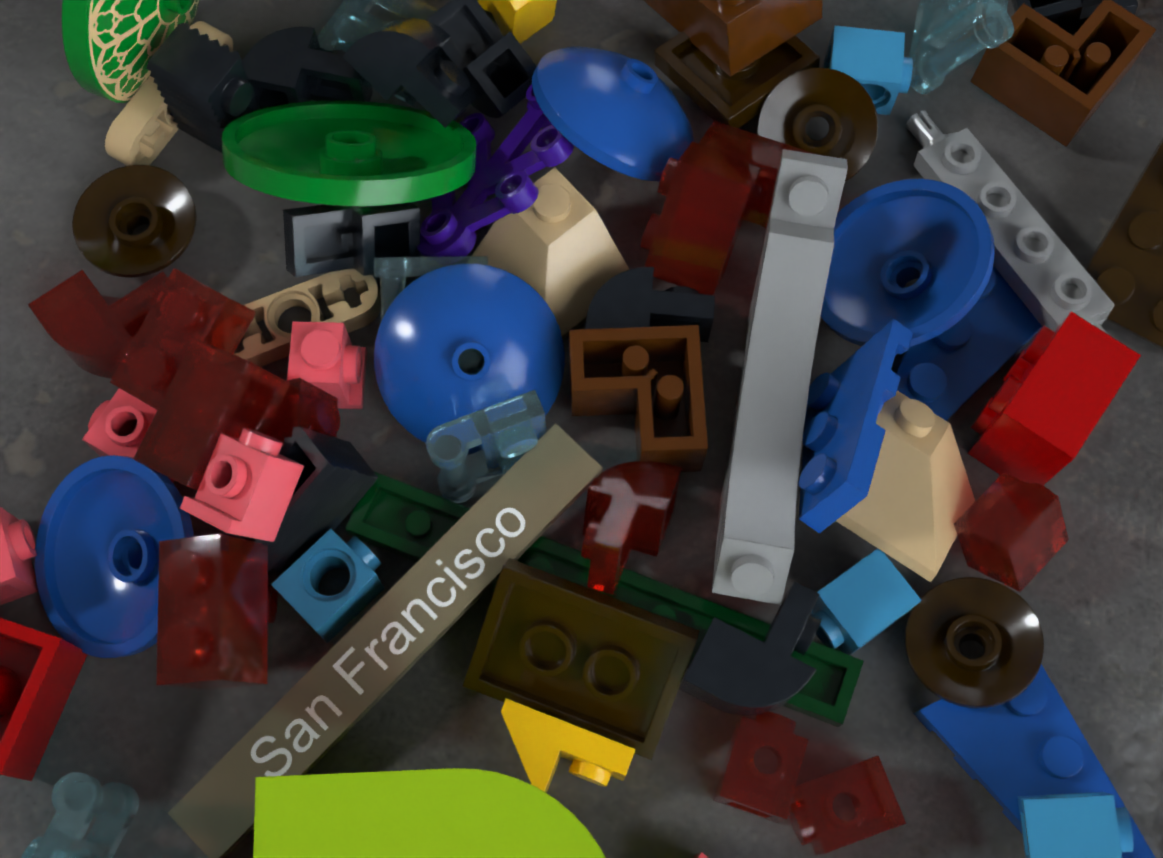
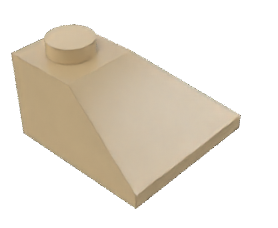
[466,167,630,340]
[836,391,975,582]

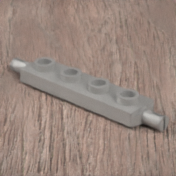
[906,110,1115,334]

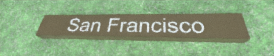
[168,423,604,858]

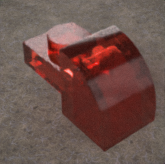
[581,461,682,595]

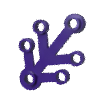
[417,84,574,266]

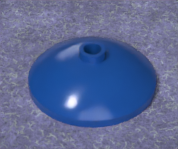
[532,46,695,182]
[821,179,995,346]
[374,264,565,454]
[35,455,195,658]

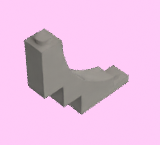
[712,149,848,605]

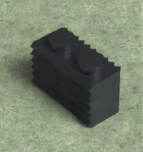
[146,22,260,154]
[223,427,378,572]

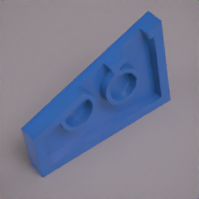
[895,266,1042,421]
[799,319,913,534]

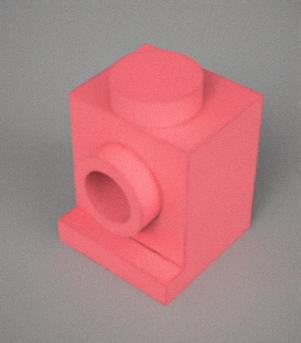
[287,321,367,409]
[180,428,304,542]

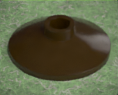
[758,68,878,182]
[72,165,197,278]
[905,577,1044,708]

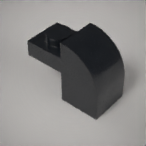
[679,582,822,716]

